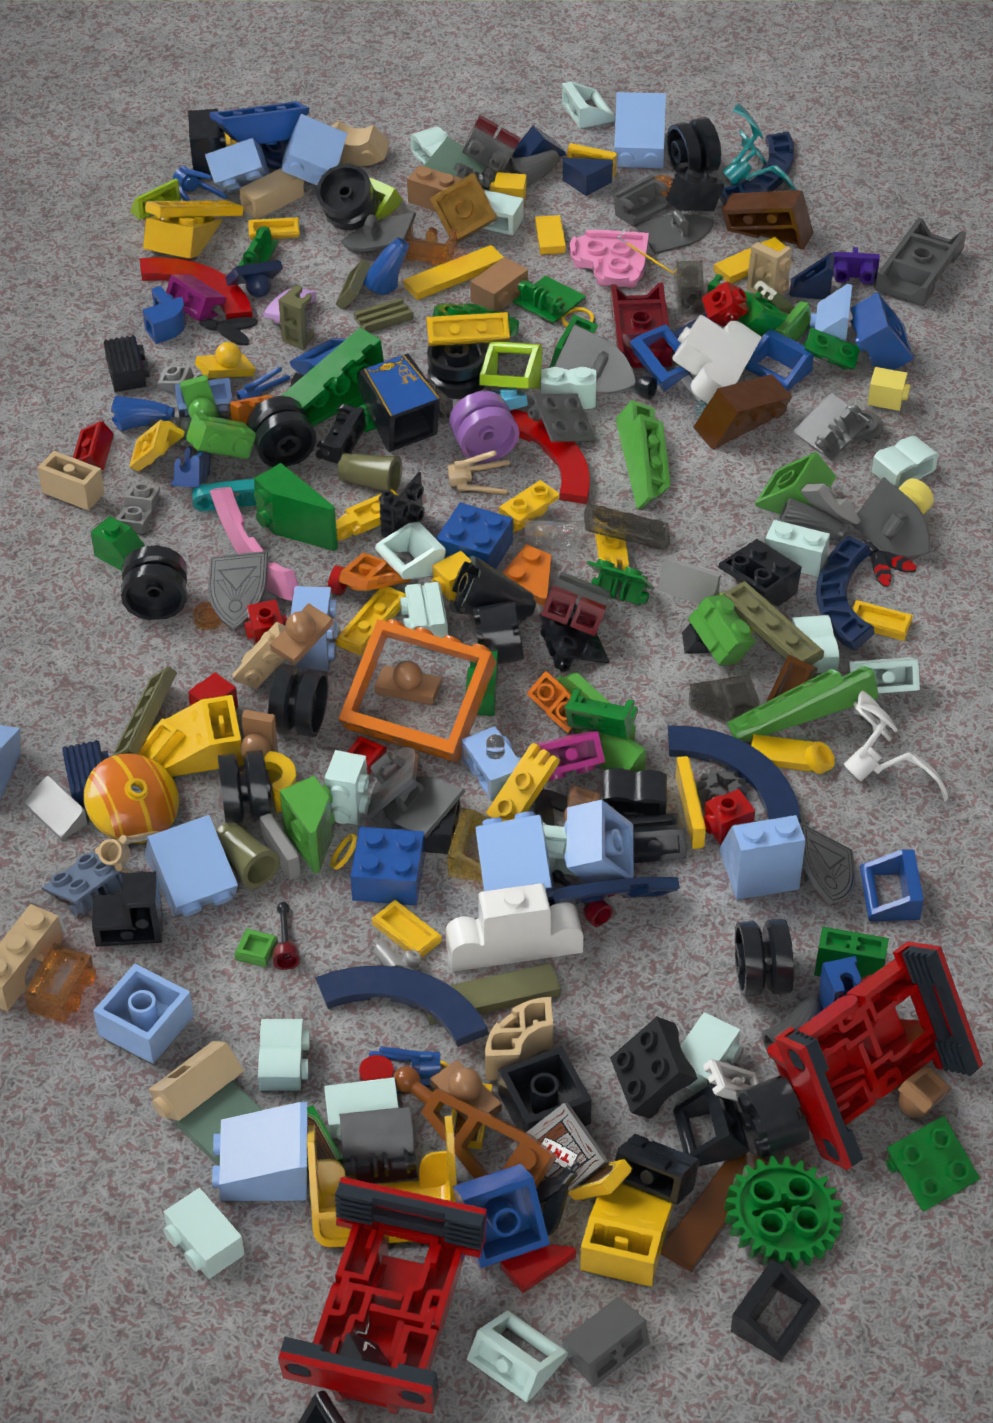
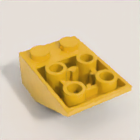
[143,215,223,259]
[147,695,244,777]
[580,1183,674,1287]

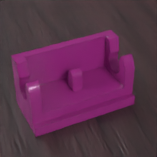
[166,274,226,321]

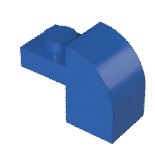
[142,286,186,344]

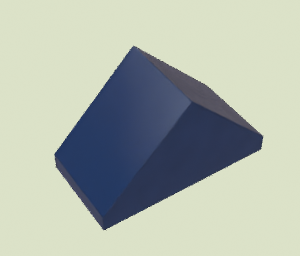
[512,125,566,158]
[563,158,613,196]
[789,252,835,300]

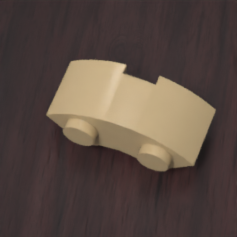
[331,120,390,166]
[485,997,553,1080]

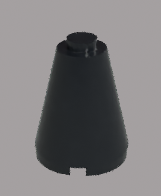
[450,556,536,621]

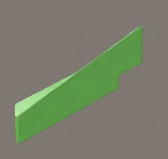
[615,400,671,509]
[727,666,878,742]
[556,673,646,772]

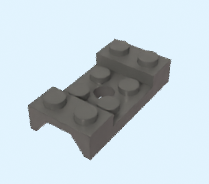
[876,217,966,305]

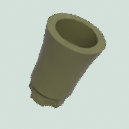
[338,453,402,492]
[216,822,280,889]

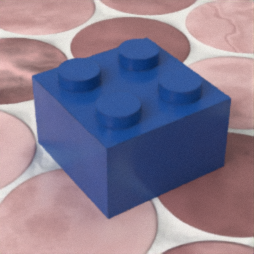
[850,292,914,370]
[436,502,513,569]
[351,826,425,906]
[453,1164,550,1268]

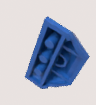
[210,101,309,145]

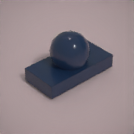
[225,260,283,298]

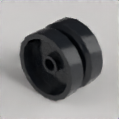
[667,117,722,173]
[316,164,378,230]
[427,343,487,399]
[246,396,317,468]
[121,545,187,620]
[268,664,329,737]
[218,750,271,823]
[735,919,794,997]

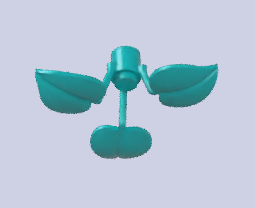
[722,104,797,191]

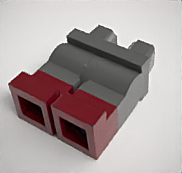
[462,115,521,172]
[541,572,611,636]

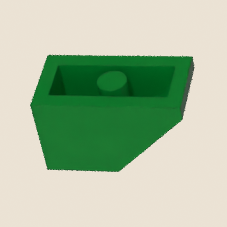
[737,293,787,337]
[91,516,146,571]

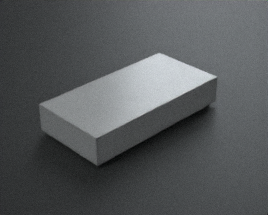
[260,813,301,880]

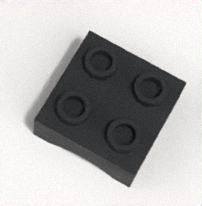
[610,1016,698,1119]

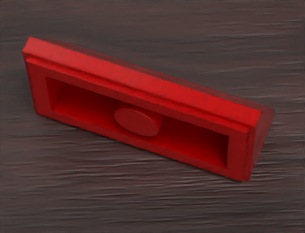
[73,421,114,470]

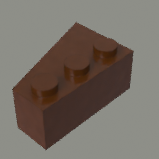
[722,190,814,250]
[693,374,792,450]

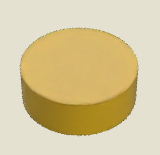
[804,741,835,774]

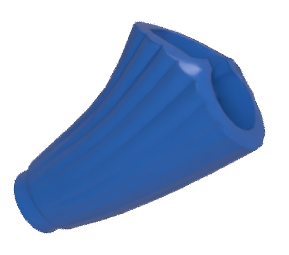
[363,237,410,295]
[111,396,175,431]

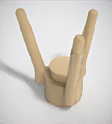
[447,451,510,495]
[95,831,159,873]

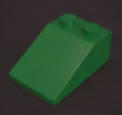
[254,463,338,551]

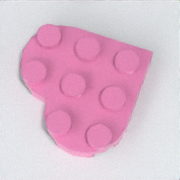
[570,230,649,288]

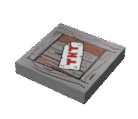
[510,1103,609,1193]

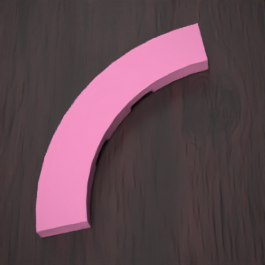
[210,487,299,601]

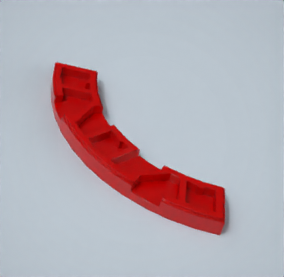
[139,257,253,320]
[510,409,590,504]

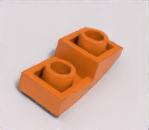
[526,671,573,734]

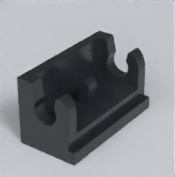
[315,404,366,464]

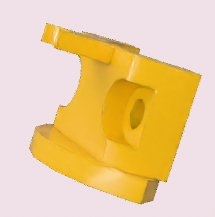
[264,751,300,813]

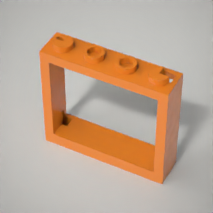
[338,619,496,763]

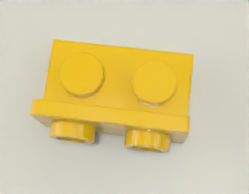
[129,420,185,471]
[499,480,559,533]

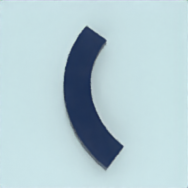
[720,132,794,206]
[816,536,875,651]
[668,725,801,824]
[546,877,680,906]
[315,965,489,1047]

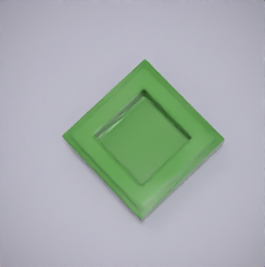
[234,928,278,968]

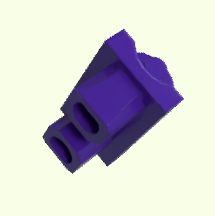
[832,247,880,284]

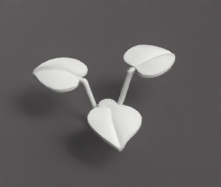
[844,691,948,802]

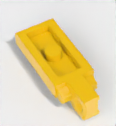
[336,489,399,541]

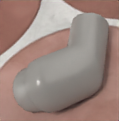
[373,942,421,971]

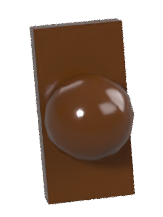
[766,654,818,702]

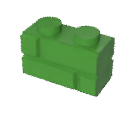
[186,414,256,459]
[688,595,756,666]

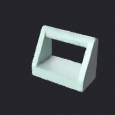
[562,82,616,129]
[375,522,446,579]
[467,1310,568,1402]

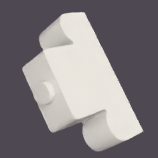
[672,315,761,404]
[446,883,584,972]

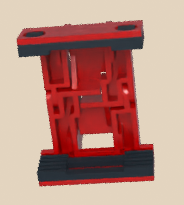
[767,941,983,1170]
[278,1177,487,1414]

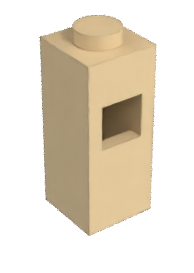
[240,168,304,220]
[148,1041,244,1120]

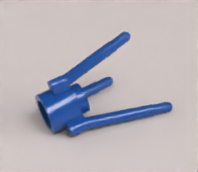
[173,165,228,201]
[236,367,290,400]
[369,1046,440,1094]

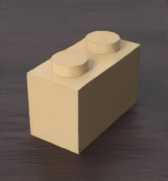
[37,451,105,511]

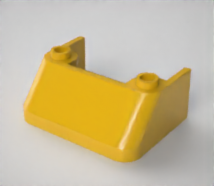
[307,1116,457,1247]

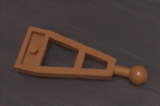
[393,1066,558,1188]

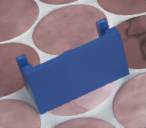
[171,446,210,487]
[817,956,861,1011]

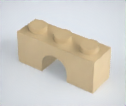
[0,904,63,1011]

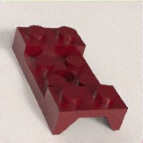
[610,283,673,368]

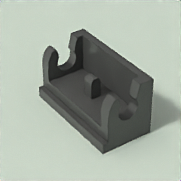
[614,175,671,226]
[562,1297,650,1387]

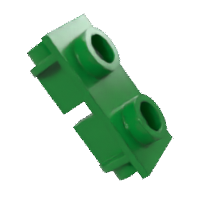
[238,226,279,266]
[803,327,860,370]

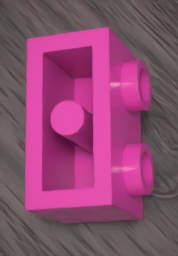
[536,731,605,781]

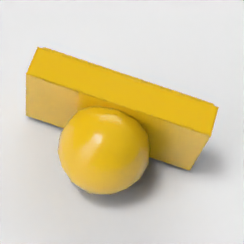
[195,342,256,379]

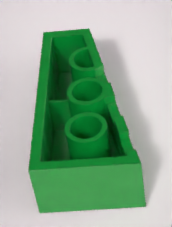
[281,327,384,427]

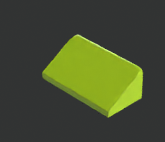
[130,178,181,220]

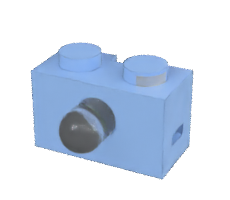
[462,726,521,800]

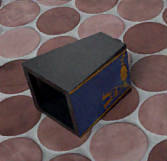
[359,353,440,452]

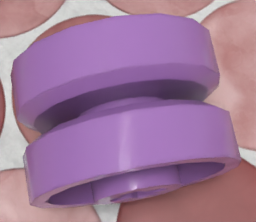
[449,391,519,463]

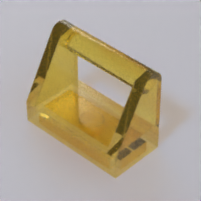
[447,808,490,882]

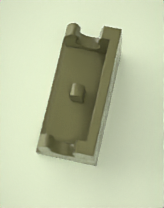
[278,285,314,350]

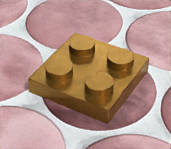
[430,173,498,244]

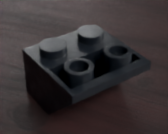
[718,539,802,606]

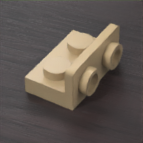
[746,242,792,298]
[232,622,286,689]

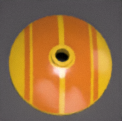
[84,754,179,844]

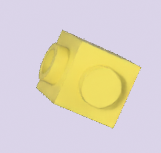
[867,367,911,411]

